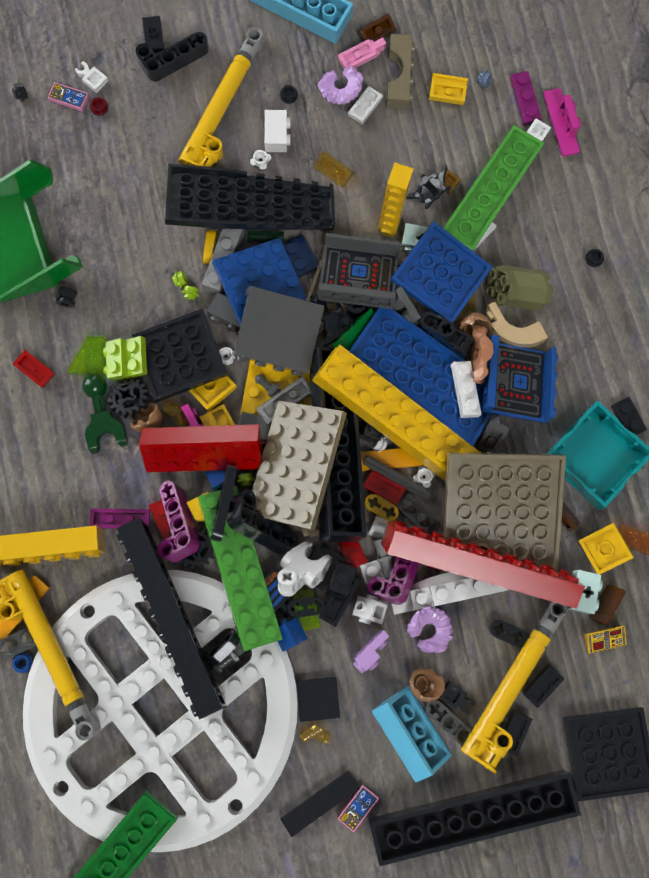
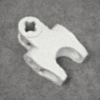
[277,541,332,597]

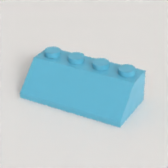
[372,685,452,783]

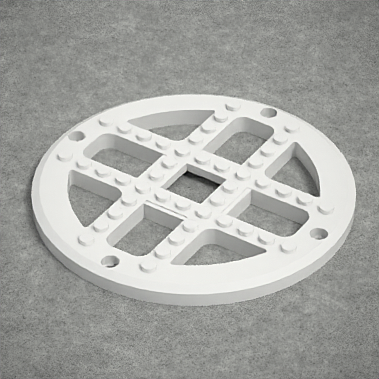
[23,570,298,852]

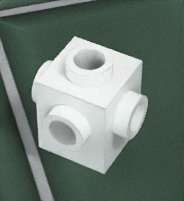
[352,594,388,625]

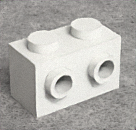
[265,110,290,152]

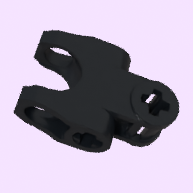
[419,312,475,358]

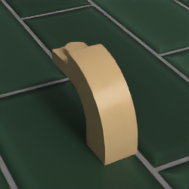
[485,302,548,348]

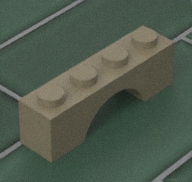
[386,34,415,109]

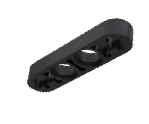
[210,465,237,542]

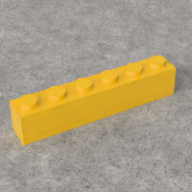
[378,162,414,238]

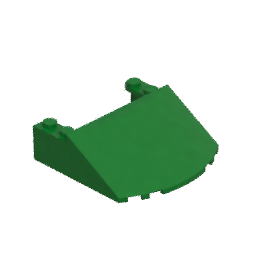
[0,160,83,303]

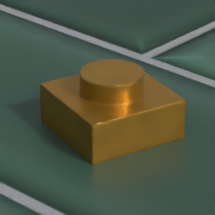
[445,169,461,195]

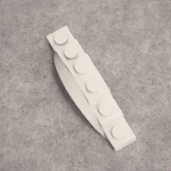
[391,572,508,615]

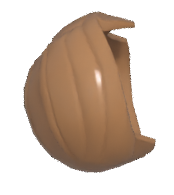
[459,312,492,337]
[130,403,163,433]
[409,668,445,702]

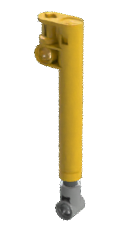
[178,27,263,167]
[0,570,101,741]
[460,602,568,774]

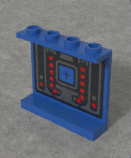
[481,335,558,424]

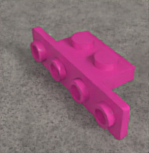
[543,88,581,157]

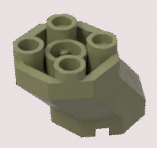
[486,265,554,310]

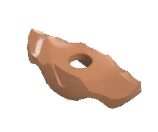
[471,325,493,384]

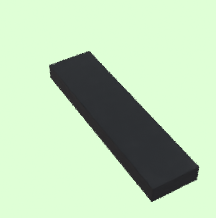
[280,770,360,837]

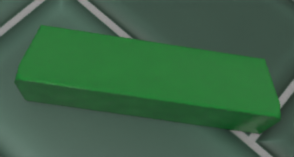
[332,308,374,351]

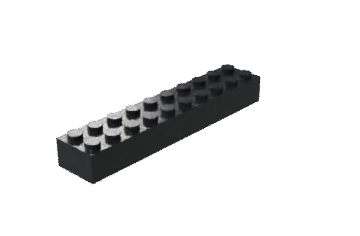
[310,346,367,543]
[116,518,227,720]
[368,769,581,866]

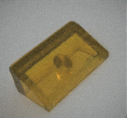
[314,151,355,188]

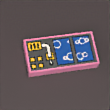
[48,82,89,112]
[337,784,379,832]

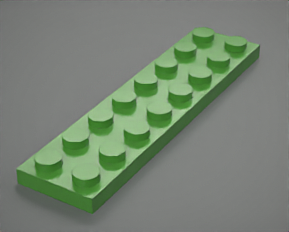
[443,125,544,251]
[198,486,282,652]

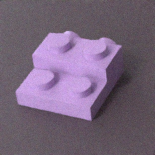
[353,630,389,674]

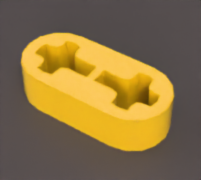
[203,230,217,265]
[364,494,399,522]

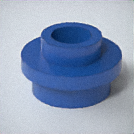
[12,652,33,673]

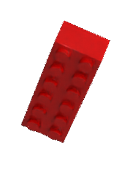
[139,424,264,472]

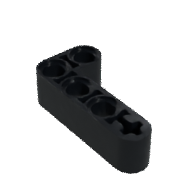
[135,32,209,82]
[227,490,298,554]

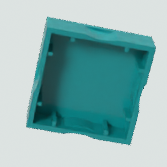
[546,400,649,510]

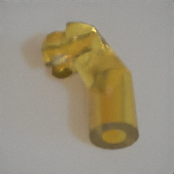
[163,402,187,426]
[299,726,330,744]

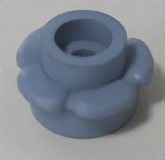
[477,70,492,88]

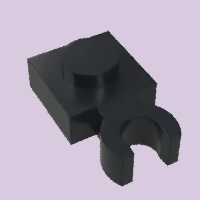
[439,680,475,715]

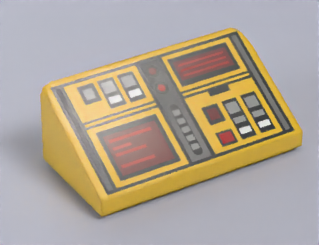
[583,625,627,654]

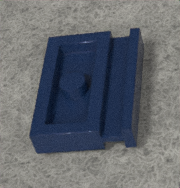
[283,235,319,278]

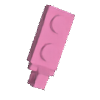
[338,38,386,68]

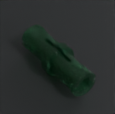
[247,229,284,244]

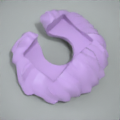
[318,66,364,105]
[407,606,453,653]

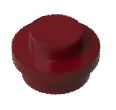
[90,97,108,116]

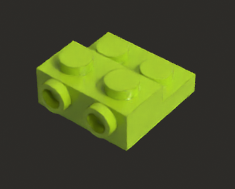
[103,336,147,381]

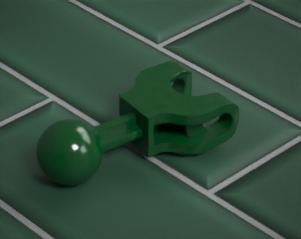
[82,374,128,454]

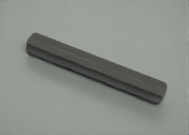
[363,455,432,500]

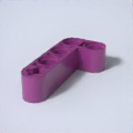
[157,481,200,563]
[367,557,420,605]

